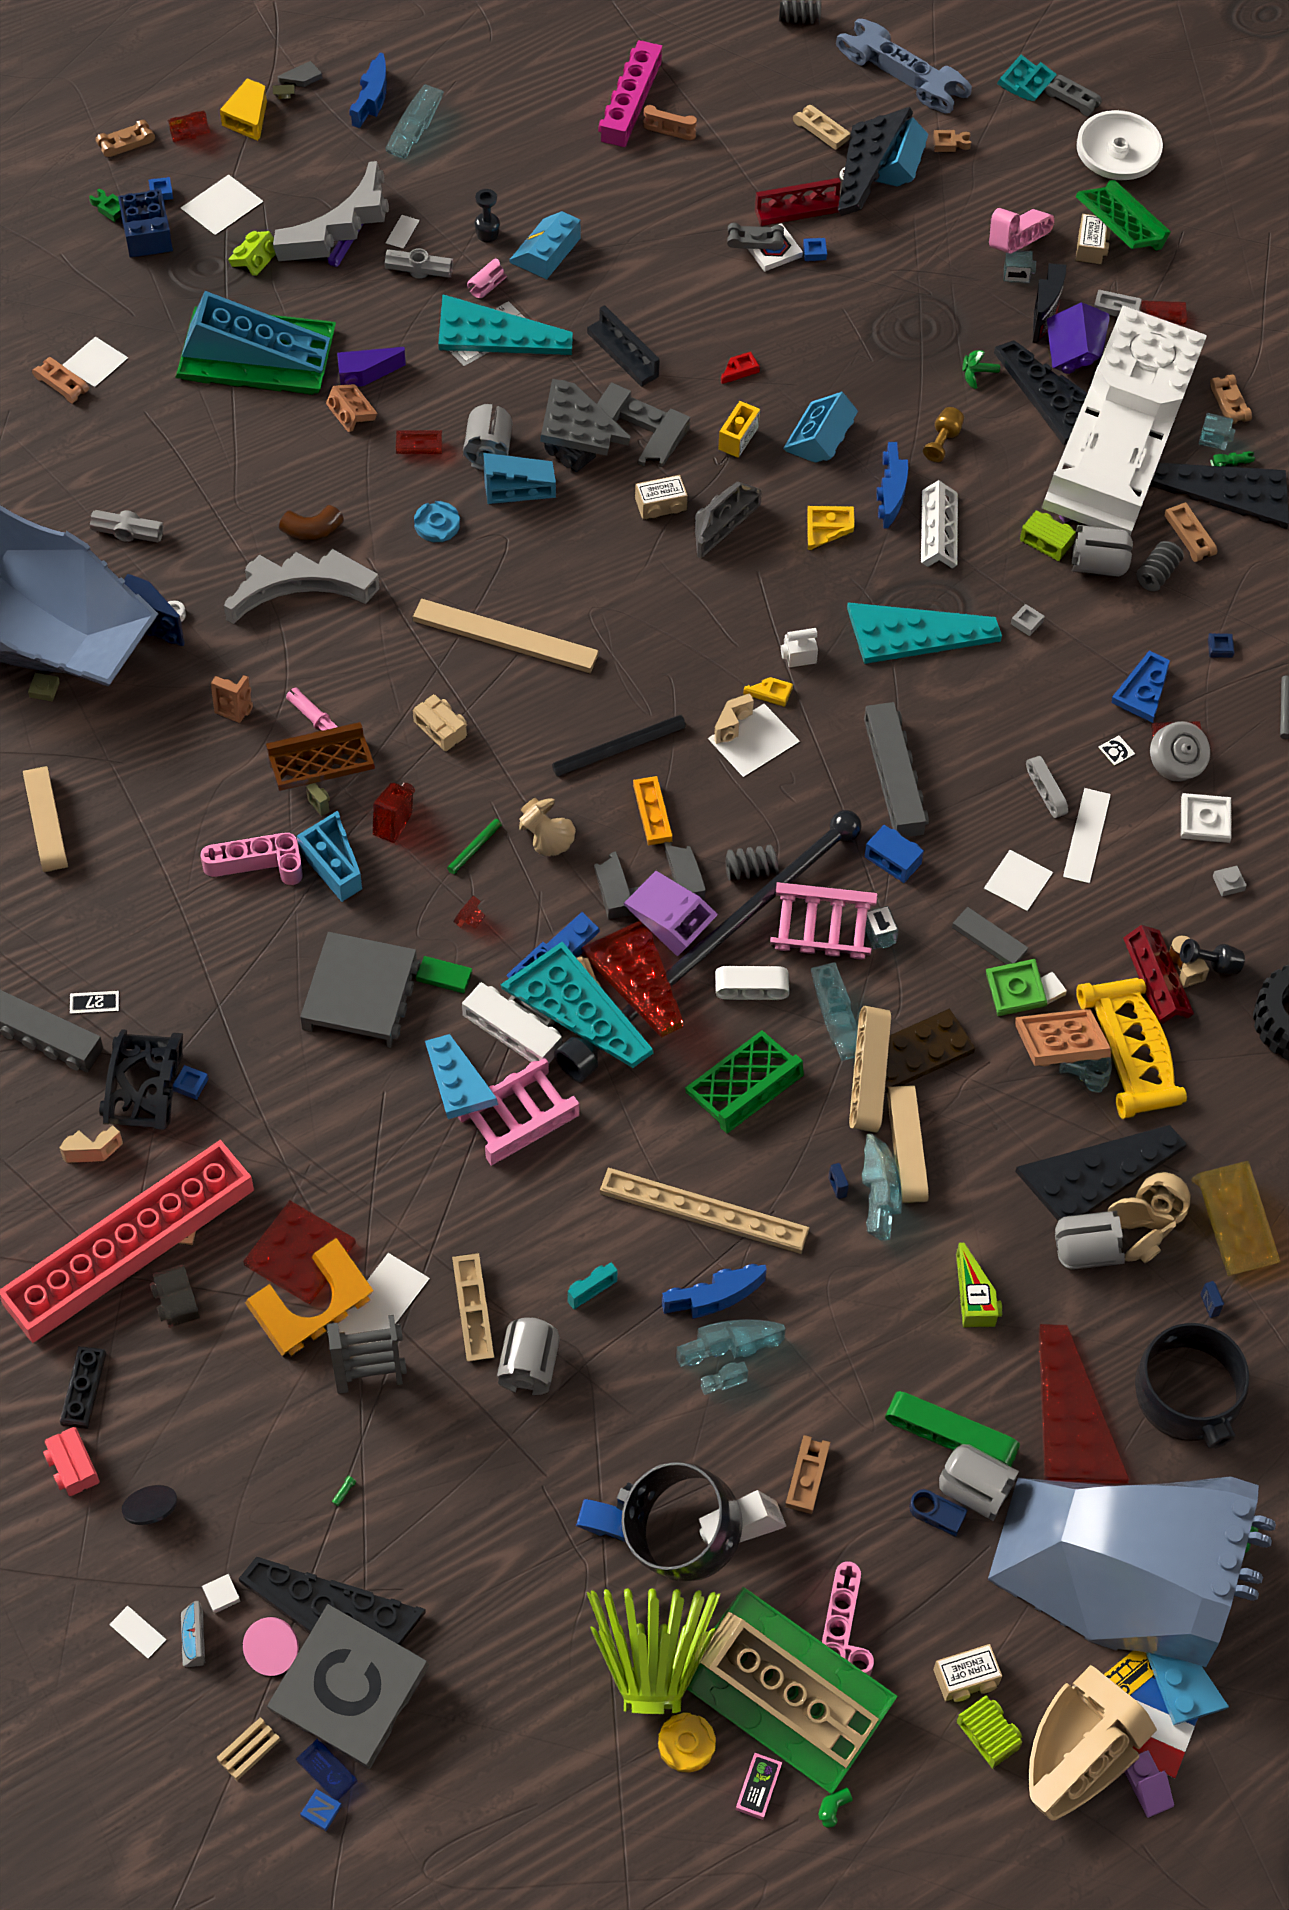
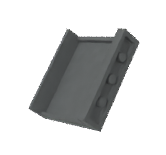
[300,932,420,1048]

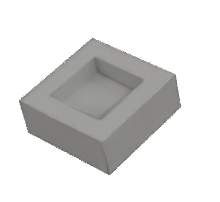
[1011,604,1044,636]
[1213,866,1246,896]

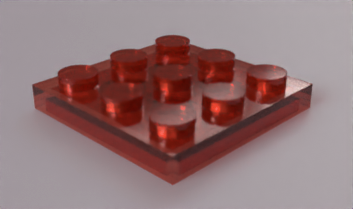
[243,1200,356,1305]

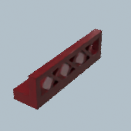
[755,178,841,226]
[1123,925,1194,1024]

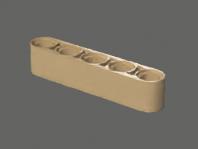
[23,766,68,872]
[849,1006,891,1133]
[887,1086,928,1203]

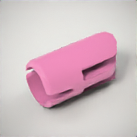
[467,259,507,299]

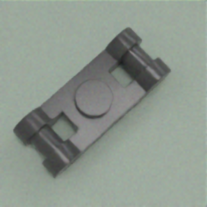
[1045,75,1102,116]
[727,223,784,250]

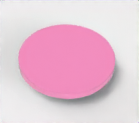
[243,1617,299,1676]

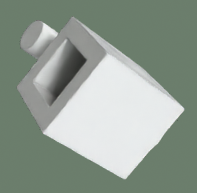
[781,628,818,668]

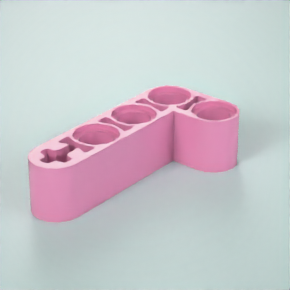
[989,208,1054,254]
[201,833,303,885]
[822,1562,874,1676]

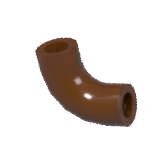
[279,505,344,540]

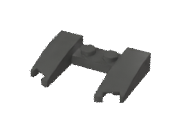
[597,382,690,467]
[594,842,706,919]

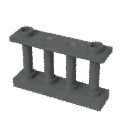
[327,1315,407,1394]

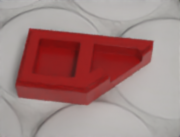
[721,352,760,384]

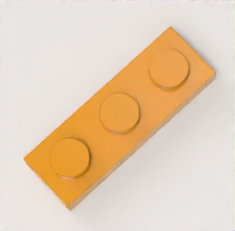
[633,776,672,846]

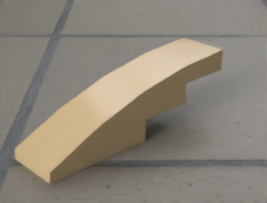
[452,1253,494,1362]

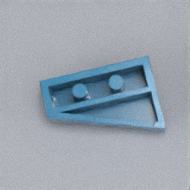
[483,453,556,504]
[297,811,362,902]

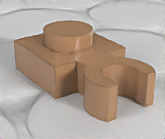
[933,130,971,152]

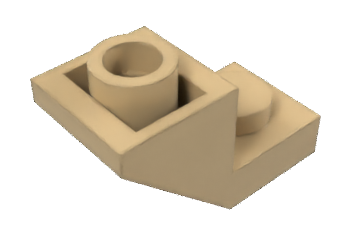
[714,693,753,744]
[59,1125,123,1163]

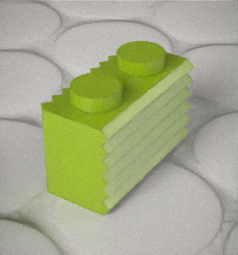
[1020,510,1076,561]
[957,1696,1022,1769]

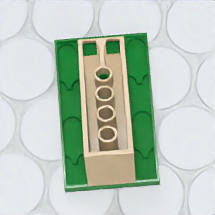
[687,1587,898,1794]

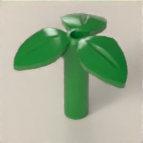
[962,350,1000,389]

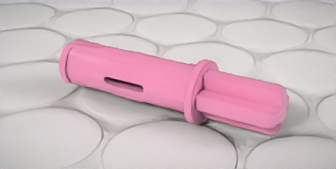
[286,688,338,731]

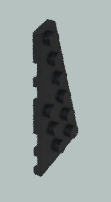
[838,107,913,216]
[994,340,1099,445]
[1149,463,1289,529]
[1015,1125,1187,1221]
[239,1557,426,1645]

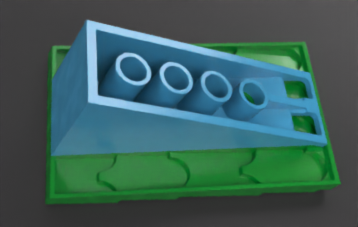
[175,291,336,394]

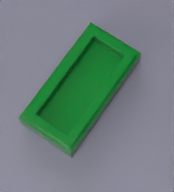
[416,956,473,994]

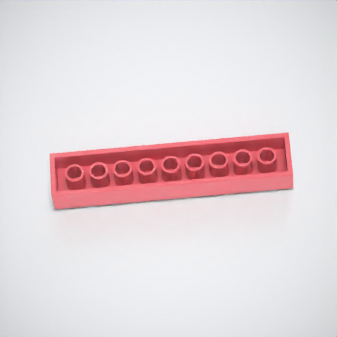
[0,1140,254,1343]

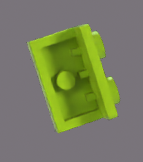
[228,231,276,276]

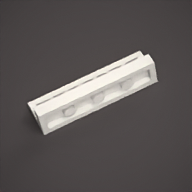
[921,480,958,568]

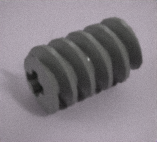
[779,0,822,25]
[1136,541,1184,592]
[725,845,779,881]

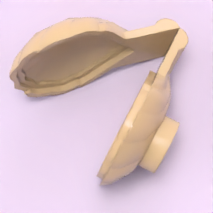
[519,797,576,856]
[1108,1197,1176,1263]

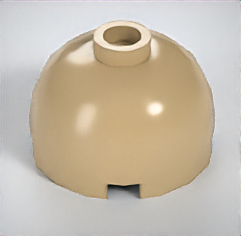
[1136,1172,1191,1224]

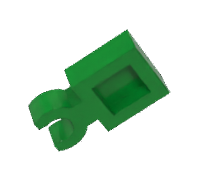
[89,189,122,222]

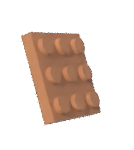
[1016,1009,1111,1066]

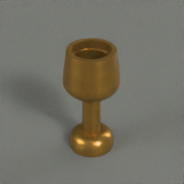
[923,407,964,462]

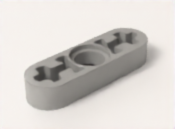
[1026,756,1068,818]

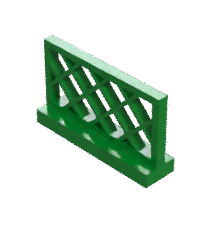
[1075,180,1171,250]
[685,1030,804,1134]

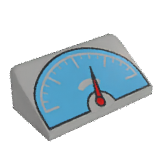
[181,1601,205,1667]

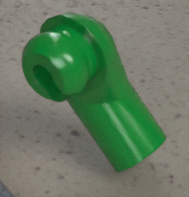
[818,1787,853,1828]

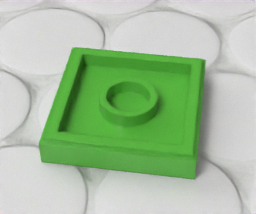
[986,959,1047,1016]

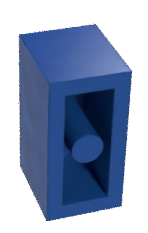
[865,825,924,883]

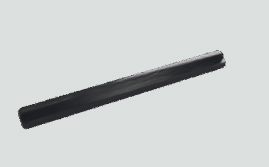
[552,715,686,776]

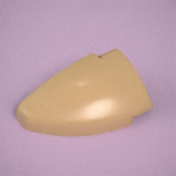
[1029,1665,1157,1820]

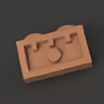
[326,384,378,432]
[211,675,253,723]

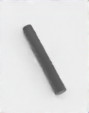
[1280,676,1289,739]

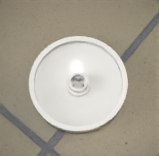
[1077,110,1163,180]

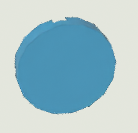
[414,501,460,542]

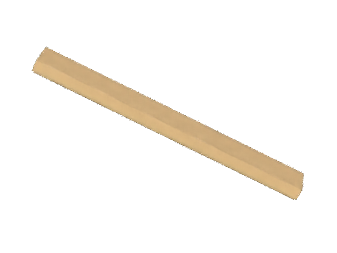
[413,599,599,673]
[600,1168,809,1254]

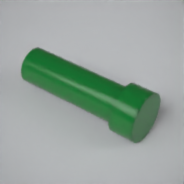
[332,1476,356,1507]

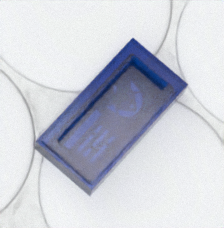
[296,1739,357,1801]

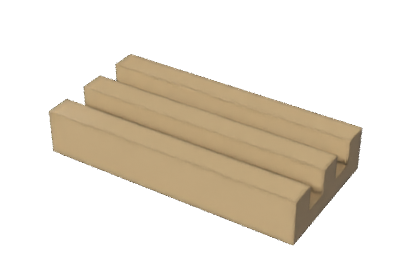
[217,1717,280,1781]

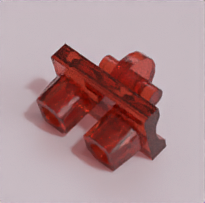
[167,110,210,142]

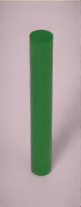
[447,819,502,874]

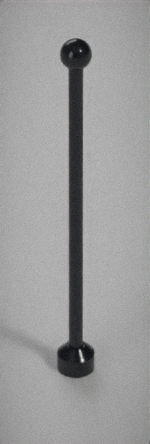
[554,810,862,1082]

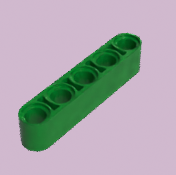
[885,1391,1020,1467]

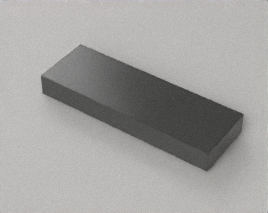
[952,907,1028,965]

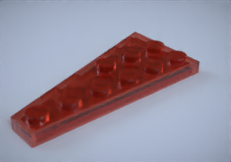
[582,921,683,1038]
[1039,1324,1129,1484]

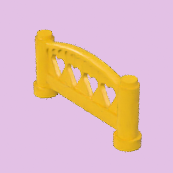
[1077,978,1187,1119]

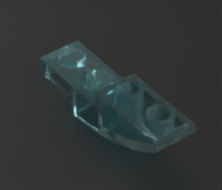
[811,962,858,1061]
[862,1134,902,1241]
[676,1320,786,1367]

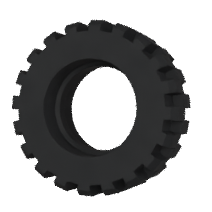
[1253,965,1289,1060]

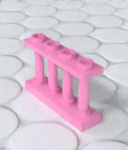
[770,882,877,959]
[458,1058,579,1166]

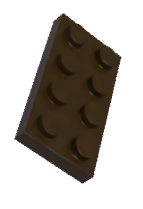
[884,1008,975,1093]

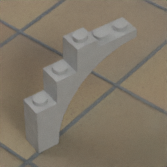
[273,161,389,261]
[224,549,379,624]

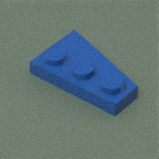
[1112,651,1170,723]

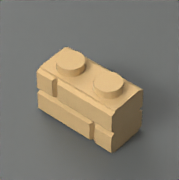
[413,694,467,751]

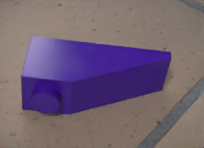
[337,347,406,387]

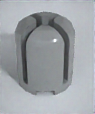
[463,404,513,470]
[1072,525,1133,577]
[1055,1211,1125,1270]
[497,1318,560,1395]
[939,1444,1019,1521]

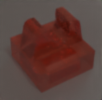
[453,895,485,929]

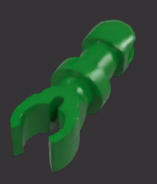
[1210,451,1255,467]

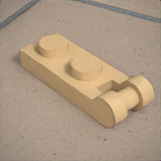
[793,105,851,150]

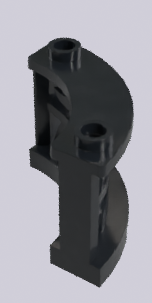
[99,1029,183,1130]

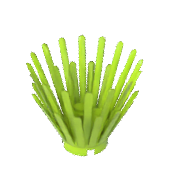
[587,1588,721,1714]

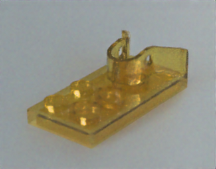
[1192,1161,1280,1276]

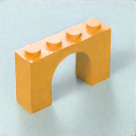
[245,1238,374,1356]

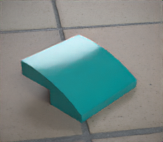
[997,55,1057,101]

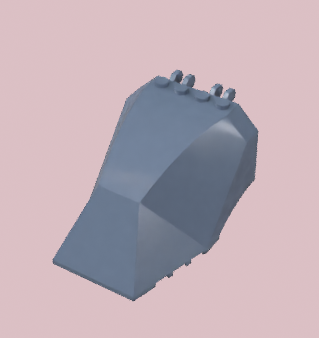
[0,506,158,686]
[988,1477,1276,1667]

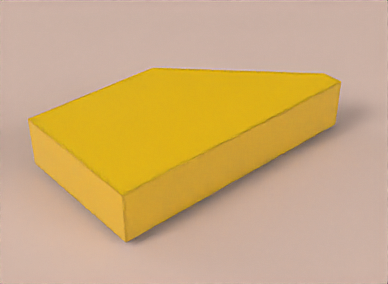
[743,677,793,707]

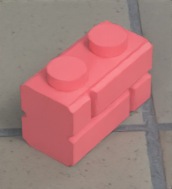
[43,1427,100,1496]

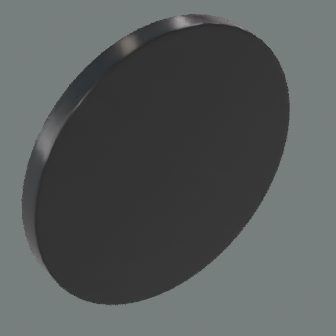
[122,1485,178,1525]

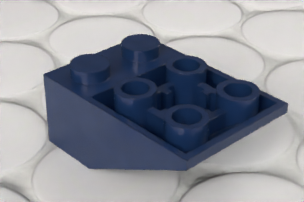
[118,189,173,258]
[124,574,185,646]

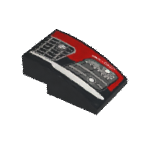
[1032,263,1067,343]

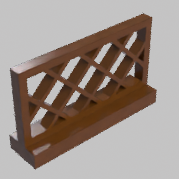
[266,722,375,791]

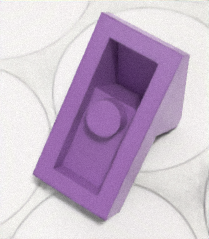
[1125,1750,1174,1818]

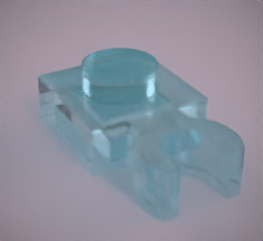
[700,1361,748,1395]

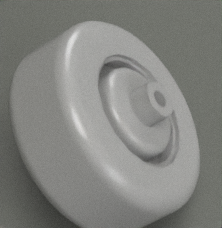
[1150,721,1210,781]

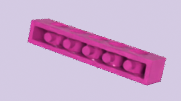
[598,40,662,147]

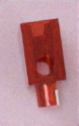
[373,783,415,843]

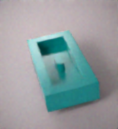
[568,1262,618,1309]

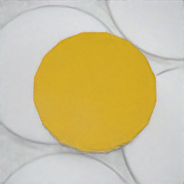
[658,1713,716,1773]

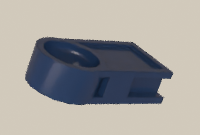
[909,1489,968,1537]

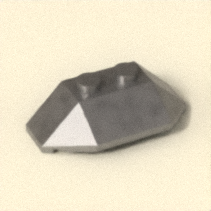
[695,482,762,559]

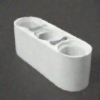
[715,966,789,1000]

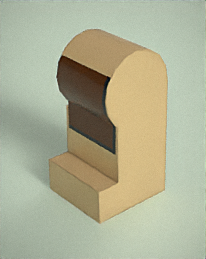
[1169,936,1209,988]

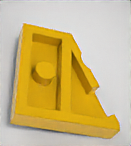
[807,506,854,550]

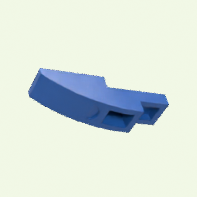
[349,53,387,128]
[877,442,908,528]
[506,912,600,979]
[662,1264,767,1319]

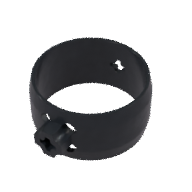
[1135,1323,1249,1449]
[616,1462,742,1581]

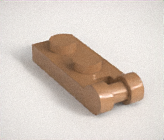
[1164,502,1217,562]
[785,1435,831,1514]

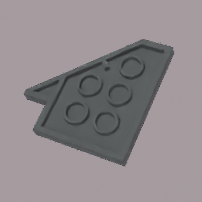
[540,379,631,456]

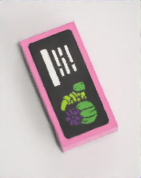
[736,1753,782,1820]

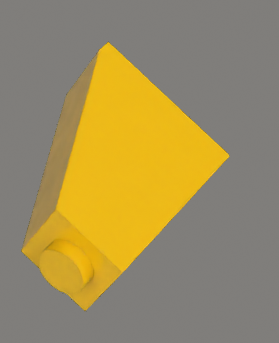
[220,78,267,141]

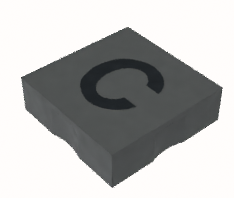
[267,1604,429,1769]

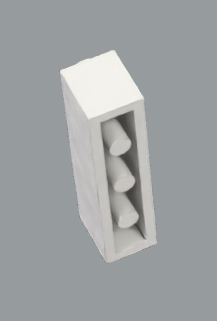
[462,982,562,1063]

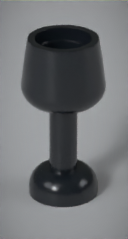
[474,189,500,242]
[1180,939,1245,974]

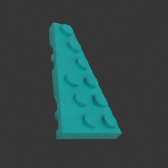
[438,295,573,355]
[847,603,1002,664]
[500,942,654,1068]

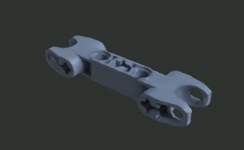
[836,19,972,113]

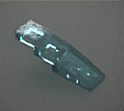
[385,84,444,159]

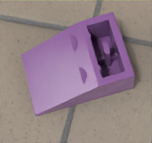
[624,871,718,956]

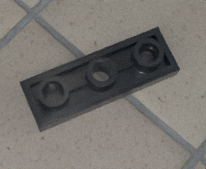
[60,1346,106,1429]

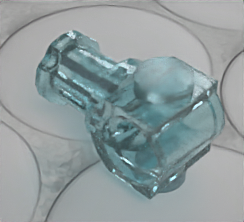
[1059,1057,1112,1092]

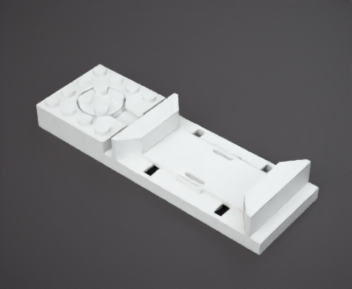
[1042,306,1207,535]

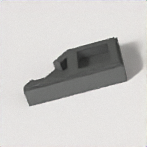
[278,61,322,87]

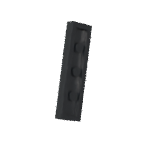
[587,305,660,387]

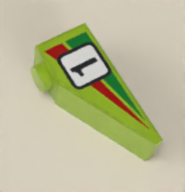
[956,1243,1002,1327]

